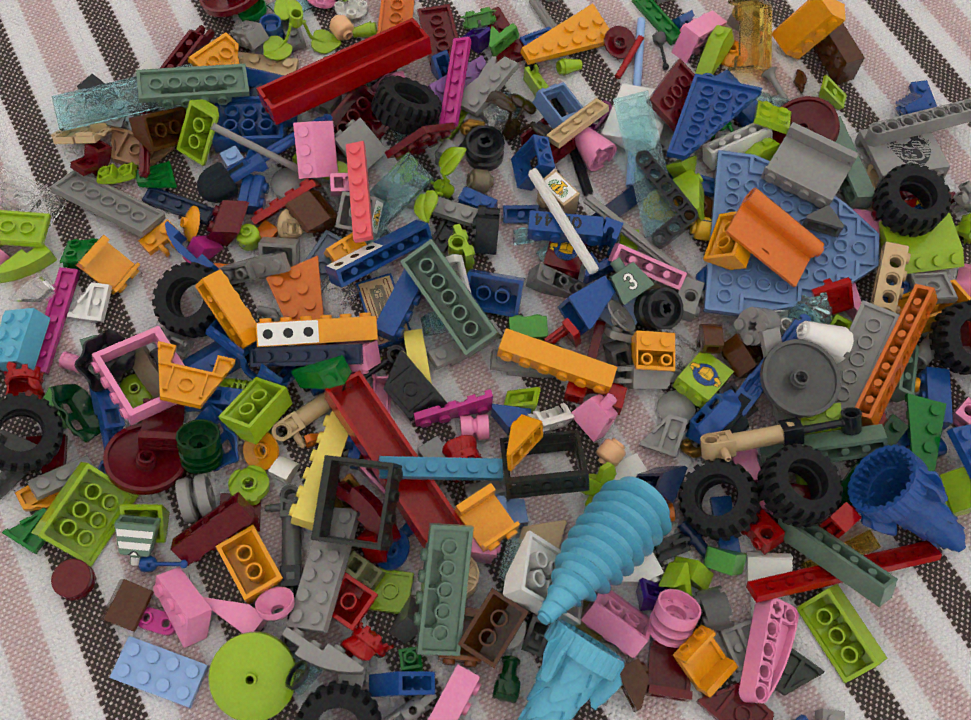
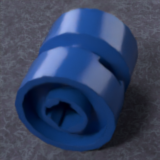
[259,14,285,40]

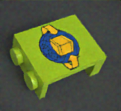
[672,351,734,408]

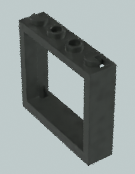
[500,430,590,499]
[311,455,403,551]

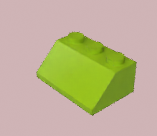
[176,99,219,166]
[218,377,293,444]

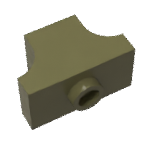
[345,550,386,590]

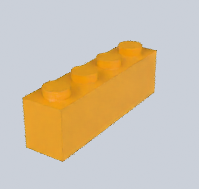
[195,269,257,349]

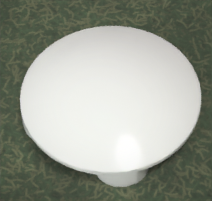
[334,0,368,19]

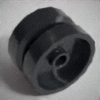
[466,125,505,171]
[634,288,683,330]

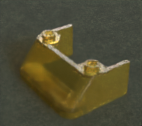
[728,0,772,73]

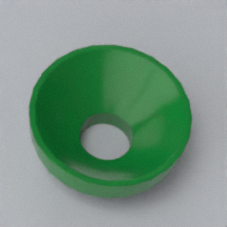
[238,0,268,23]

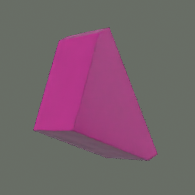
[182,236,224,263]

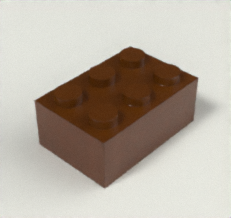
[813,23,865,85]

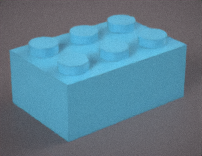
[0,308,51,372]

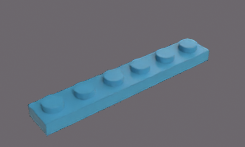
[379,456,503,481]

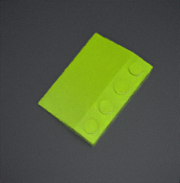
[879,213,965,274]
[31,462,139,566]

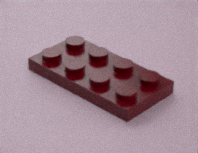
[417,4,458,66]

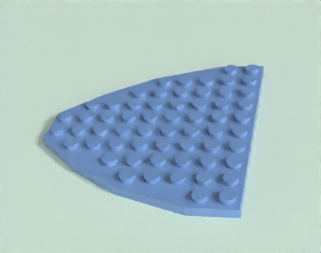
[703,150,879,317]

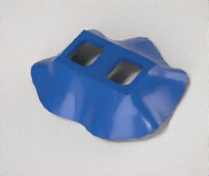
[686,389,741,444]
[195,404,239,471]

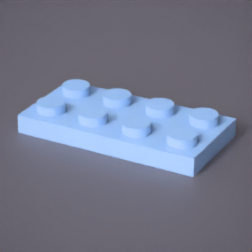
[109,636,209,708]

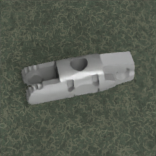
[383,694,437,720]

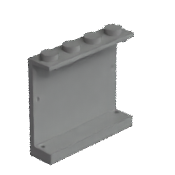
[761,122,859,208]

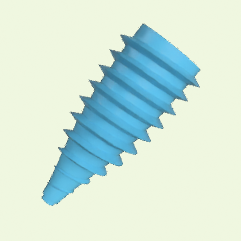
[537,476,672,625]

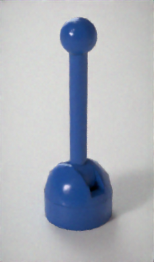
[139,556,188,573]

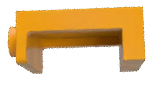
[673,625,738,698]

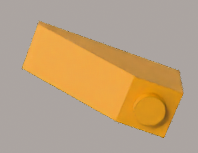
[506,414,543,471]

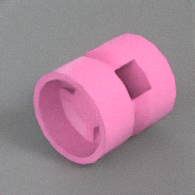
[460,414,490,440]

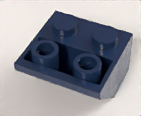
[636,466,688,503]

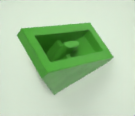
[703,546,747,576]

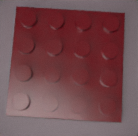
[646,59,699,150]

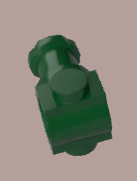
[492,656,521,703]

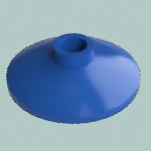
[377,530,410,571]

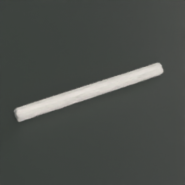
[528,168,599,274]

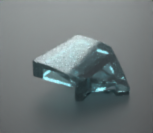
[787,293,832,324]

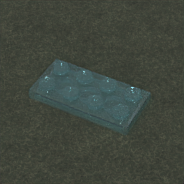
[369,152,434,229]

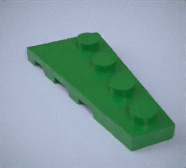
[905,393,946,471]

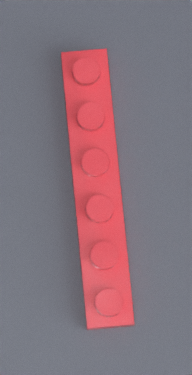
[346,141,374,243]

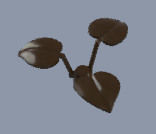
[486,90,553,145]

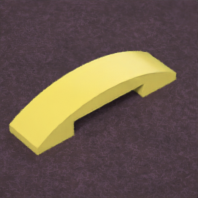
[403,328,432,384]

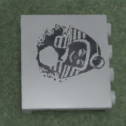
[855,129,951,187]

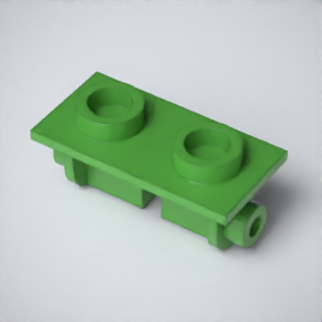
[460,7,496,30]

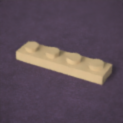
[546,98,609,148]

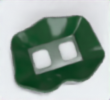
[50,384,101,443]

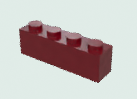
[170,492,255,566]

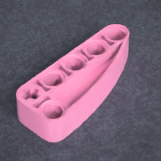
[739,598,799,703]

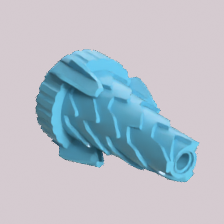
[518,618,625,720]

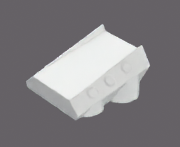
[746,552,793,593]

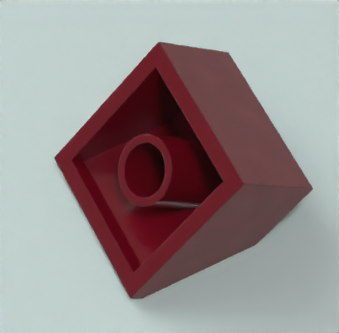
[206,200,249,247]

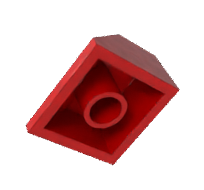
[332,572,379,632]

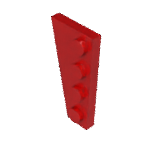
[251,178,321,225]

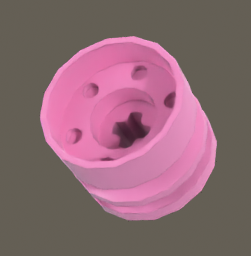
[647,589,702,648]

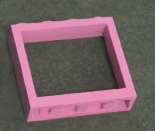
[90,325,185,425]

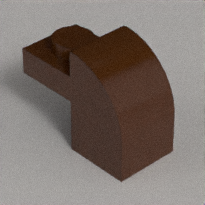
[695,324,724,354]

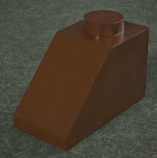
[620,658,649,713]

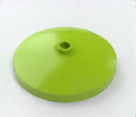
[209,631,296,720]

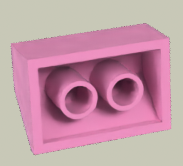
[293,121,338,179]
[581,590,650,659]

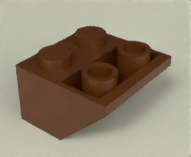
[285,190,338,233]

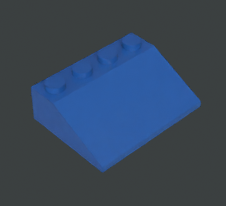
[212,96,287,153]

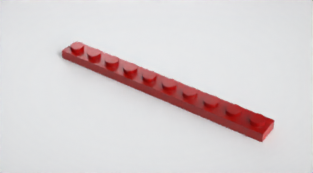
[746,541,942,603]

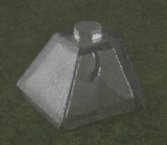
[8,271,57,302]

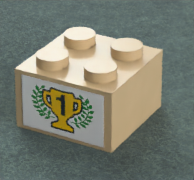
[537,170,580,214]

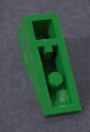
[291,355,352,389]

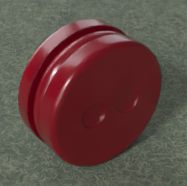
[51,559,96,600]

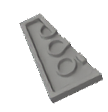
[461,57,519,117]

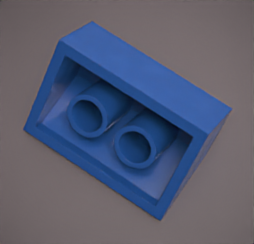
[467,269,525,317]
[182,341,249,376]

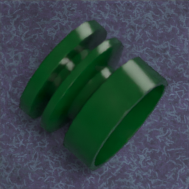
[176,419,224,474]

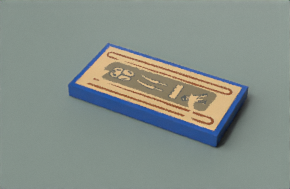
[355,273,411,350]

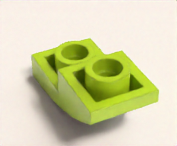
[96,162,137,184]

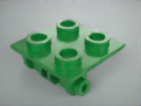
[60,238,98,269]

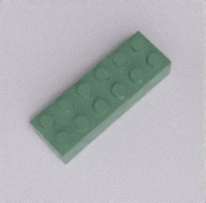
[400,239,501,358]

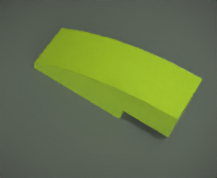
[0,244,57,283]

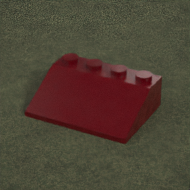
[330,84,389,158]

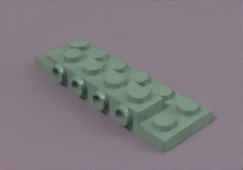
[136,64,250,109]
[413,523,474,656]

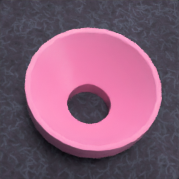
[255,587,295,621]

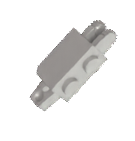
[615,363,681,389]

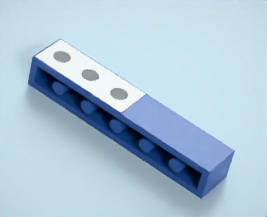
[325,220,433,288]

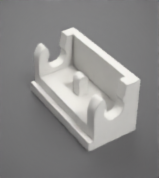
[527,403,575,433]

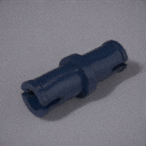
[677,520,708,560]

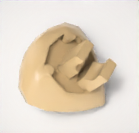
[277,209,304,239]

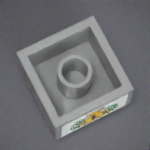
[335,191,384,237]

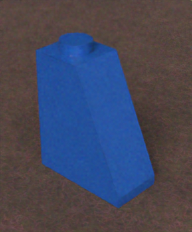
[369,671,435,697]

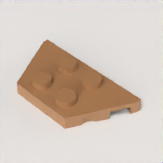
[110,126,176,169]

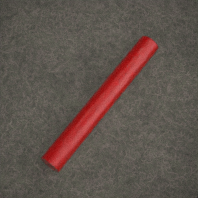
[615,35,644,79]

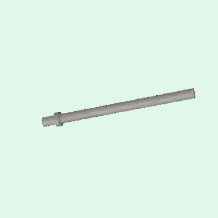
[211,123,322,183]

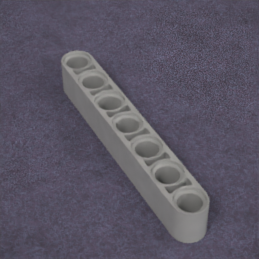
[864,99,971,146]

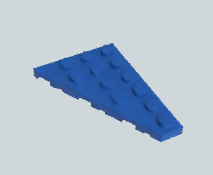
[666,73,762,160]

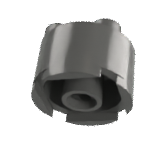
[693,585,734,632]

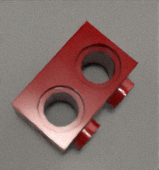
[740,507,785,555]

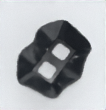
[75,329,135,392]

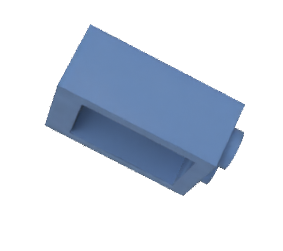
[532,82,583,129]

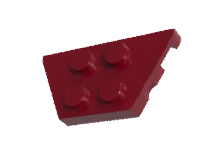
[696,682,774,720]

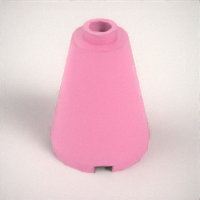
[575,127,617,172]

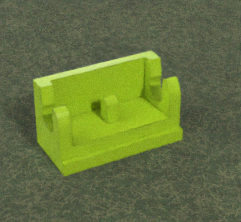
[523,64,549,97]

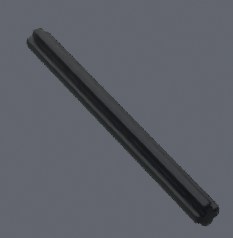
[551,98,593,196]

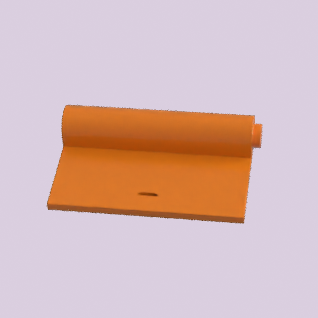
[725,187,824,288]

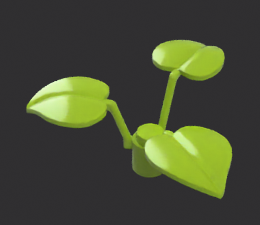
[263,0,341,61]
[396,147,467,223]

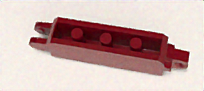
[160,25,214,68]

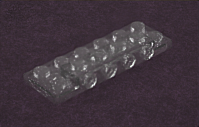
[0,166,68,227]

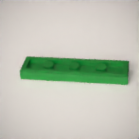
[632,0,681,46]

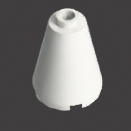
[796,321,854,364]

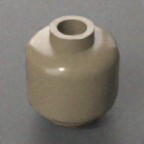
[466,169,494,193]

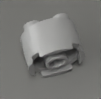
[734,307,782,346]

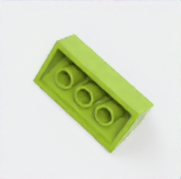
[796,584,887,683]

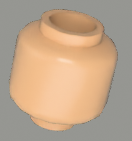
[329,15,354,41]
[596,438,626,467]

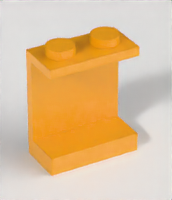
[76,235,140,294]
[455,483,520,553]

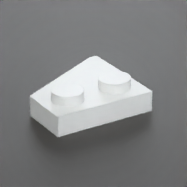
[67,282,112,323]

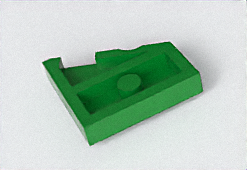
[136,161,177,188]
[2,508,47,554]

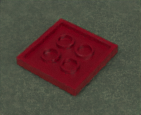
[385,122,456,159]

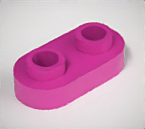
[138,607,176,636]

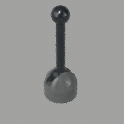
[652,31,669,70]

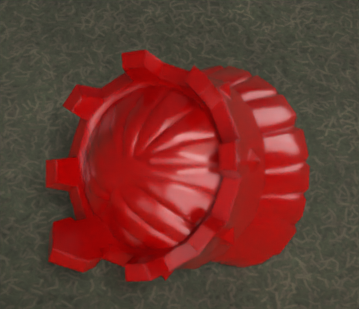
[4,361,45,400]
[442,435,482,483]
[340,621,394,661]

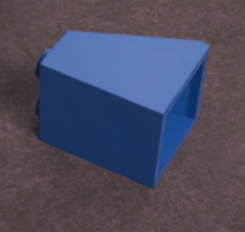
[557,276,615,336]

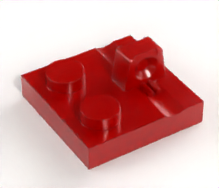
[811,277,854,320]

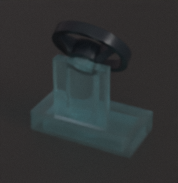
[285,660,324,695]

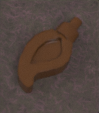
[793,69,807,93]

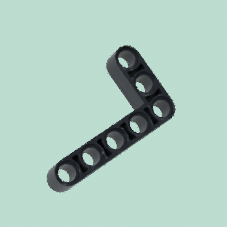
[635,150,698,249]

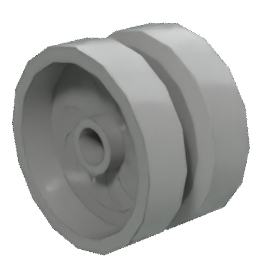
[175,473,216,524]

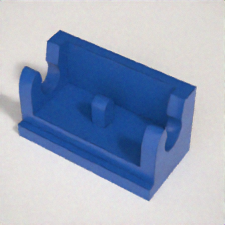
[599,217,623,256]

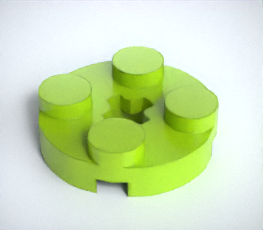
[228,465,270,505]

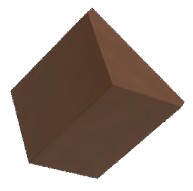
[100,579,154,632]

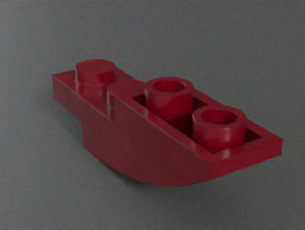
[336,481,401,542]

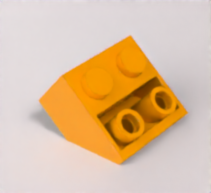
[631,331,675,372]

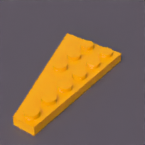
[520,3,609,65]

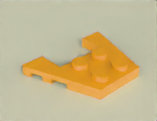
[157,341,236,409]

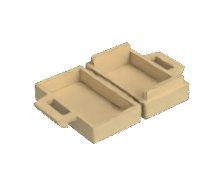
[51,123,112,144]

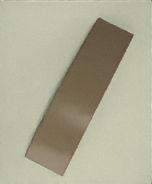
[133,345,160,398]

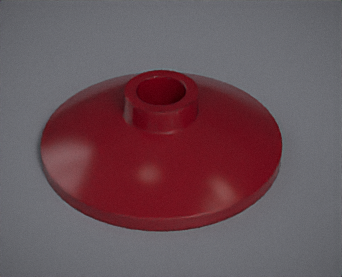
[604,26,635,59]

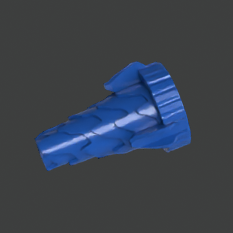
[848,445,966,552]

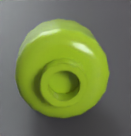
[236,224,261,251]

